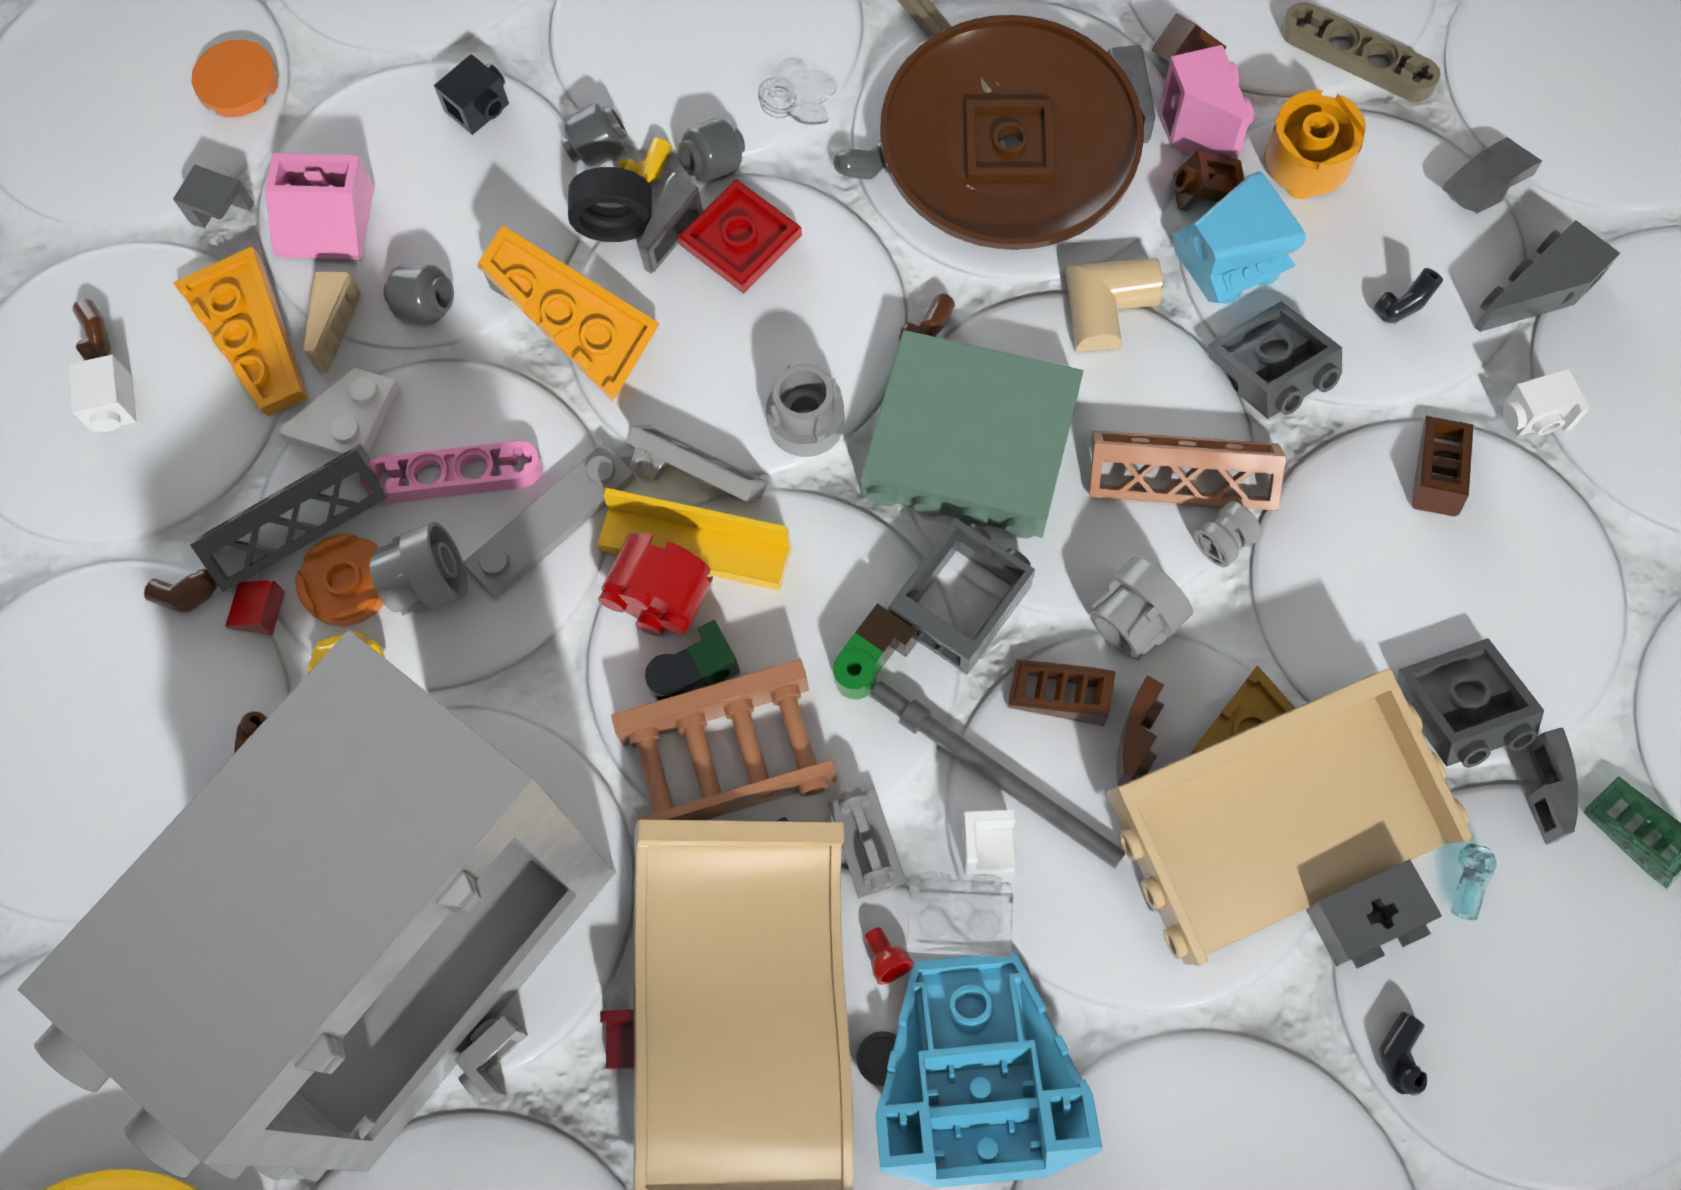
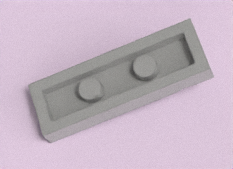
[625,425,768,502]

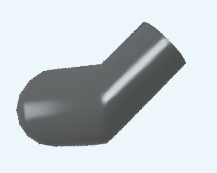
[833,139,885,179]

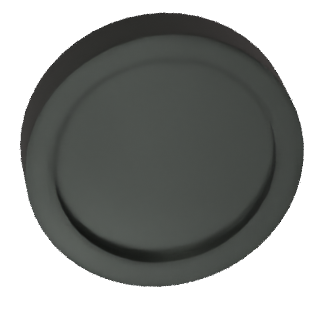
[857,1031,896,1086]

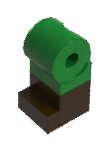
[833,603,917,699]

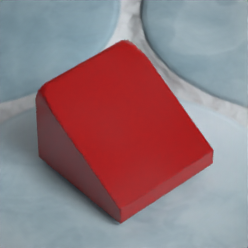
[225,580,285,635]

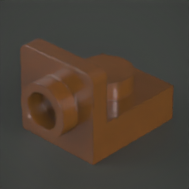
[1173,150,1244,211]

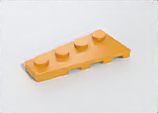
[173,246,309,416]

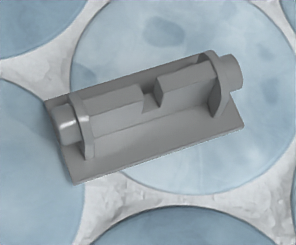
[828,787,907,899]

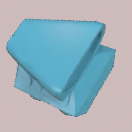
[1172,171,1306,304]

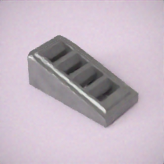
[1107,45,1156,143]
[638,173,703,274]

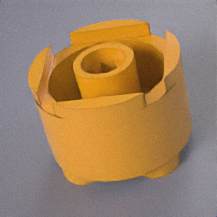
[1264,90,1366,199]

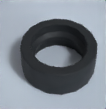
[568,167,652,242]

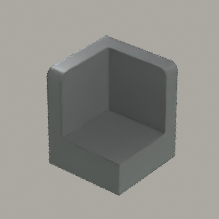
[173,164,254,229]

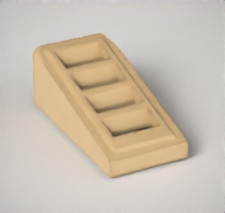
[303,271,361,372]

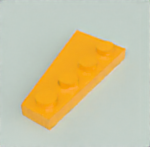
[477,225,660,402]

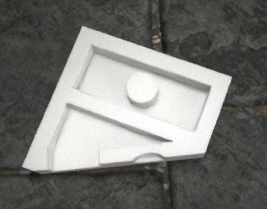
[278,367,400,457]

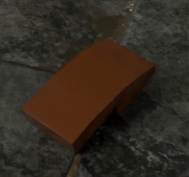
[1117,675,1165,786]

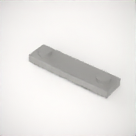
[462,442,636,599]

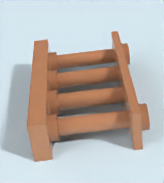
[611,659,837,821]

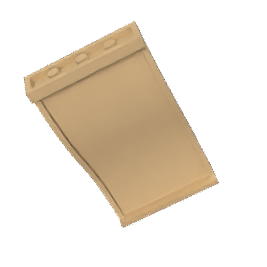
[633,820,854,1190]

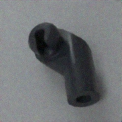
[1374,268,1443,324]
[1379,1012,1427,1095]

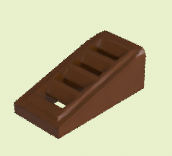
[1412,416,1474,516]
[1007,659,1116,726]

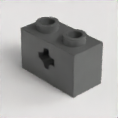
[1306,859,1442,969]

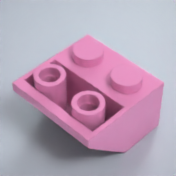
[1158,45,1253,159]
[265,153,374,260]

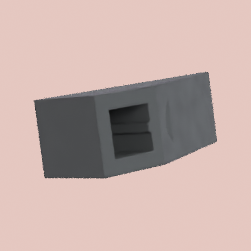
[1475,220,1620,332]

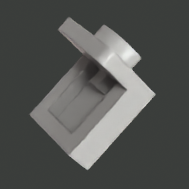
[454,1015,528,1103]

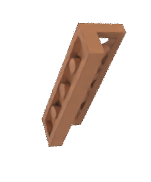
[1088,430,1286,511]

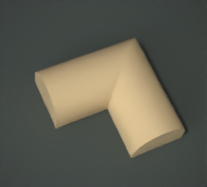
[1065,258,1162,352]

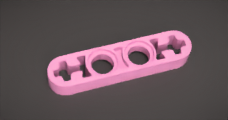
[360,441,543,503]

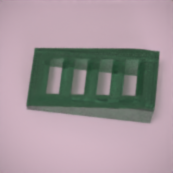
[1583,776,1681,889]

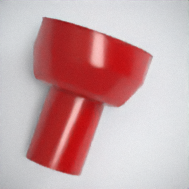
[864,927,914,985]

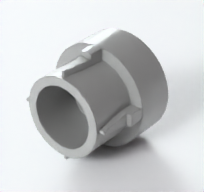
[766,364,845,457]
[370,522,468,616]
[1089,556,1193,660]

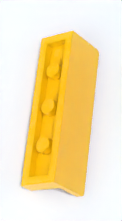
[597,488,791,591]

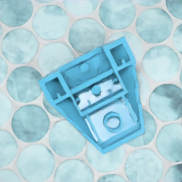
[875,952,1102,1188]

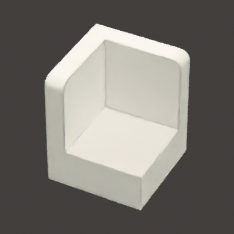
[962,810,1016,874]

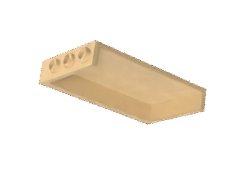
[1106,668,1473,966]

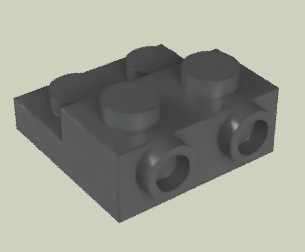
[1208,301,1342,419]
[1397,638,1544,768]

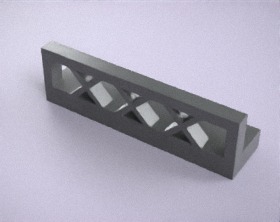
[190,444,389,592]

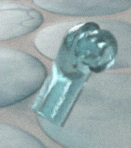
[1451,843,1497,921]

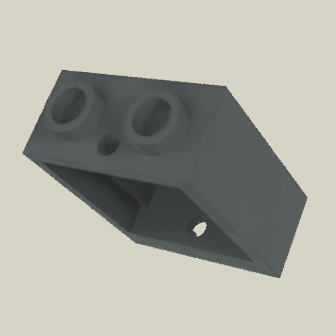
[888,518,1035,674]

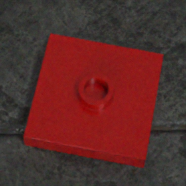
[677,179,802,294]

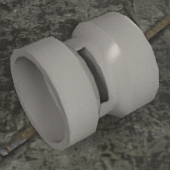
[1194,501,1262,568]

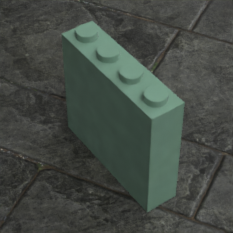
[861,330,1084,538]

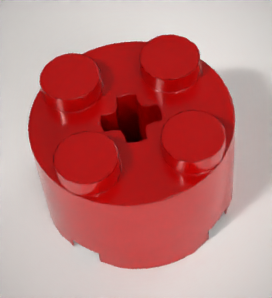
[598,533,713,636]

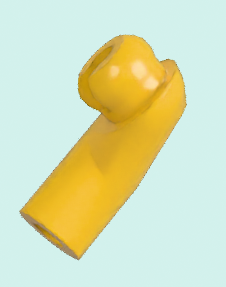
[617,138,672,184]

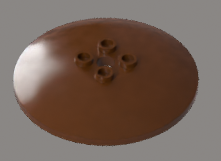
[880,15,1144,250]

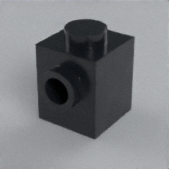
[433,54,509,135]

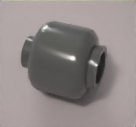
[561,103,628,168]
[678,118,745,182]
[383,264,454,323]

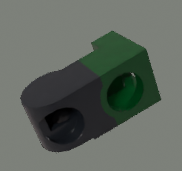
[645,619,740,701]

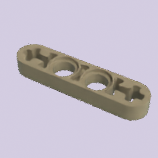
[1281,2,1441,102]

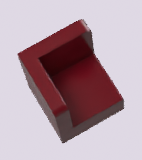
[600,1009,634,1070]

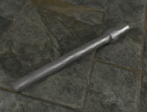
[870,681,1125,869]

